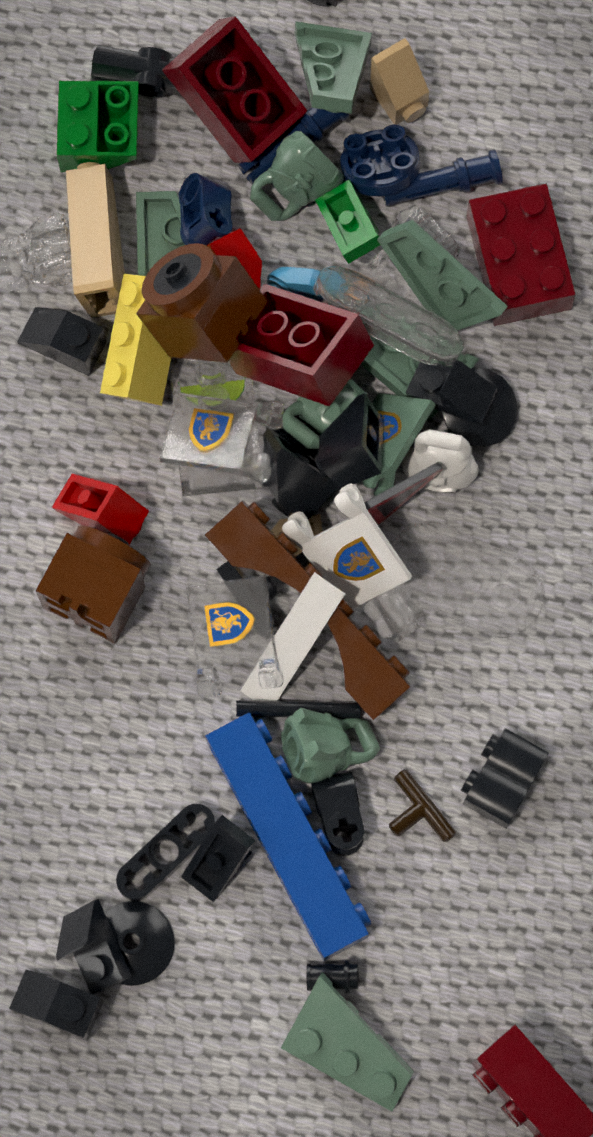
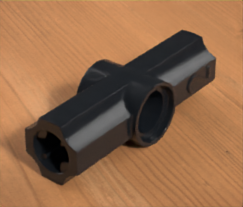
[91,45,182,98]

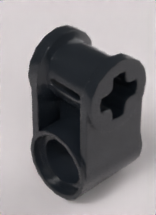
[311,772,364,856]

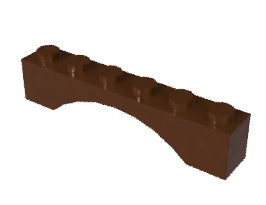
[205,500,410,720]

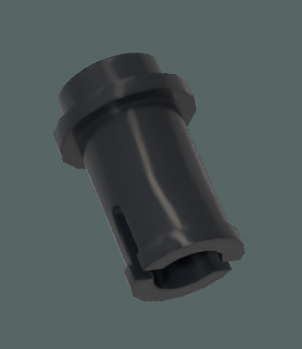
[306,959,359,994]

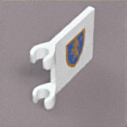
[282,484,412,609]

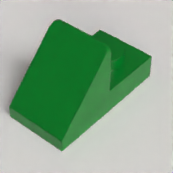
[315,180,381,264]

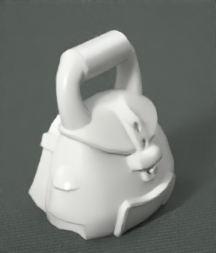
[401,429,479,493]

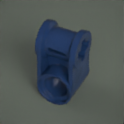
[178,173,233,246]

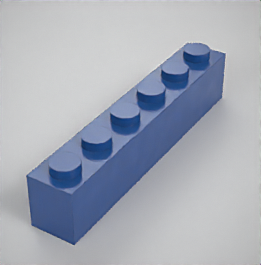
[205,712,372,962]

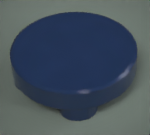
[340,124,420,196]

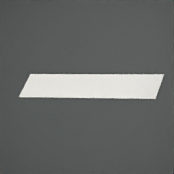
[240,572,345,701]

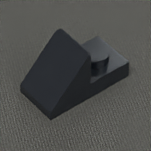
[406,358,498,426]
[181,815,256,902]
[56,899,132,995]

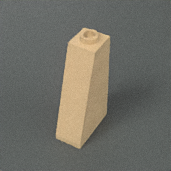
[66,162,125,318]

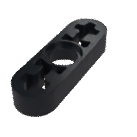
[116,804,215,901]

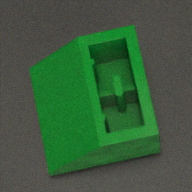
[57,81,139,172]

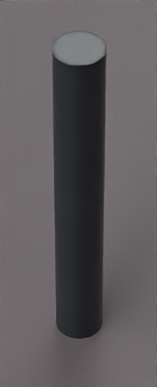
[236,700,361,719]

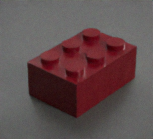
[162,16,308,163]
[466,183,576,326]
[229,283,374,407]
[471,1024,593,1137]

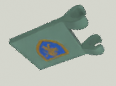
[335,393,436,496]

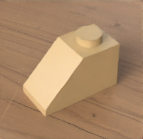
[370,38,430,125]

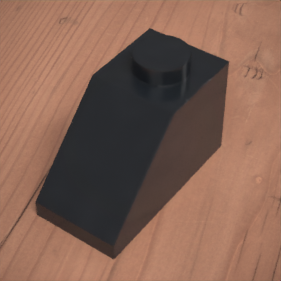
[17,307,107,376]
[315,393,384,490]
[263,428,336,520]
[9,970,104,1041]

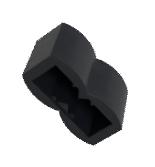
[460,728,549,829]

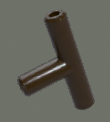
[389,769,456,842]

